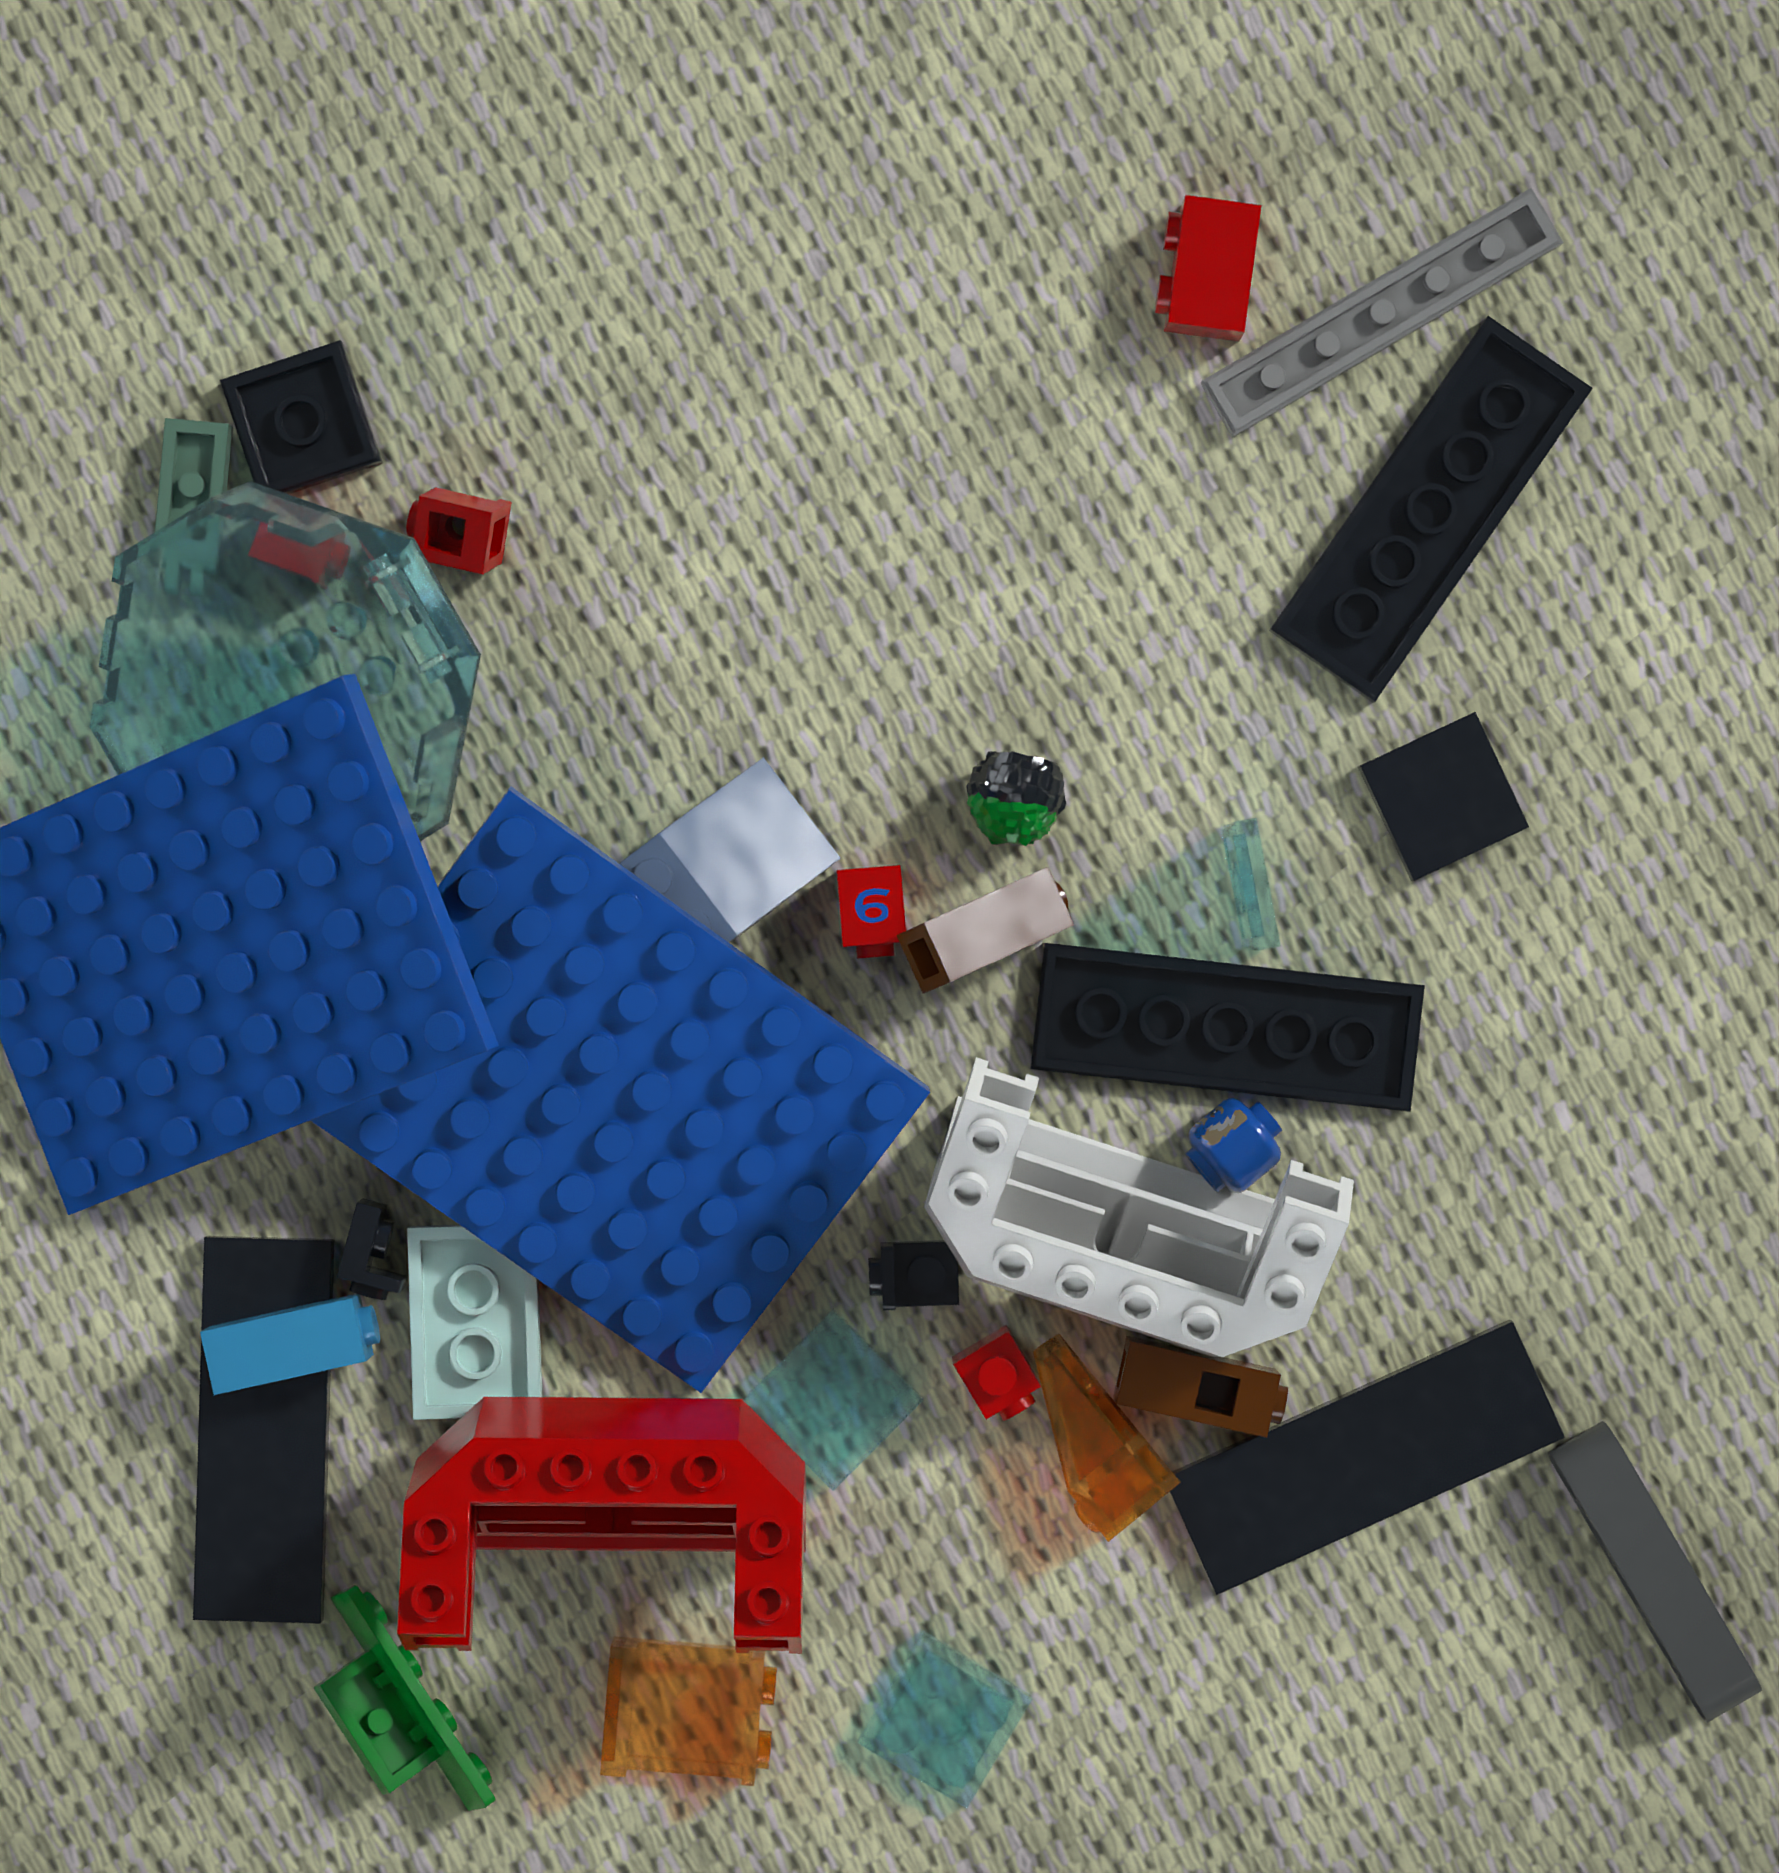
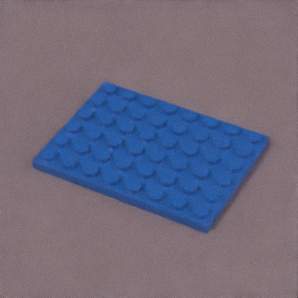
[0,674,499,1215]
[311,786,930,1393]

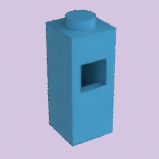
[200,1294,380,1395]

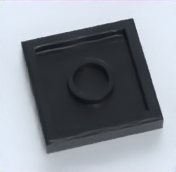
[220,340,383,503]
[1357,712,1529,881]

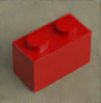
[1155,195,1262,342]

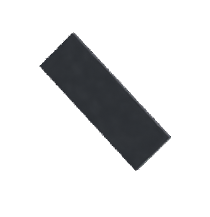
[1269,316,1593,703]
[1030,943,1425,1112]
[193,1236,335,1624]
[1163,1319,1565,1595]

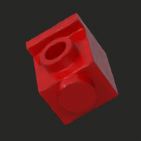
[406,487,512,575]

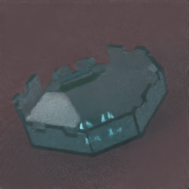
[90,481,481,842]

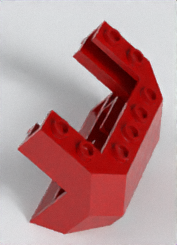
[397,1397,806,1654]

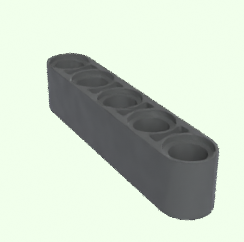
[1548,1421,1762,1723]

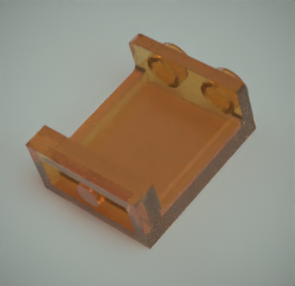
[600,1636,777,1786]

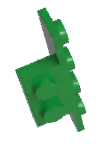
[313,1585,496,1811]

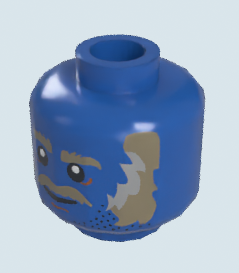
[1185,1098,1282,1193]

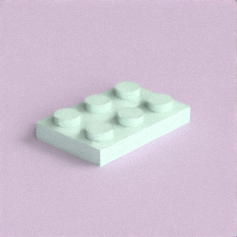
[407,1225,542,1420]

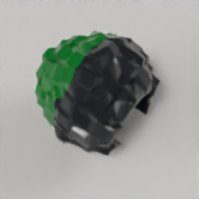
[966,751,1066,846]

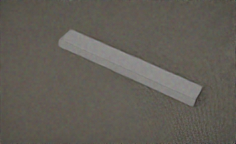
[1201,188,1564,438]

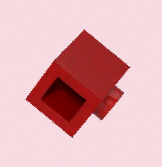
[952,1325,1041,1421]

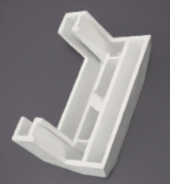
[924,1057,1354,1357]

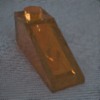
[1033,1334,1181,1542]

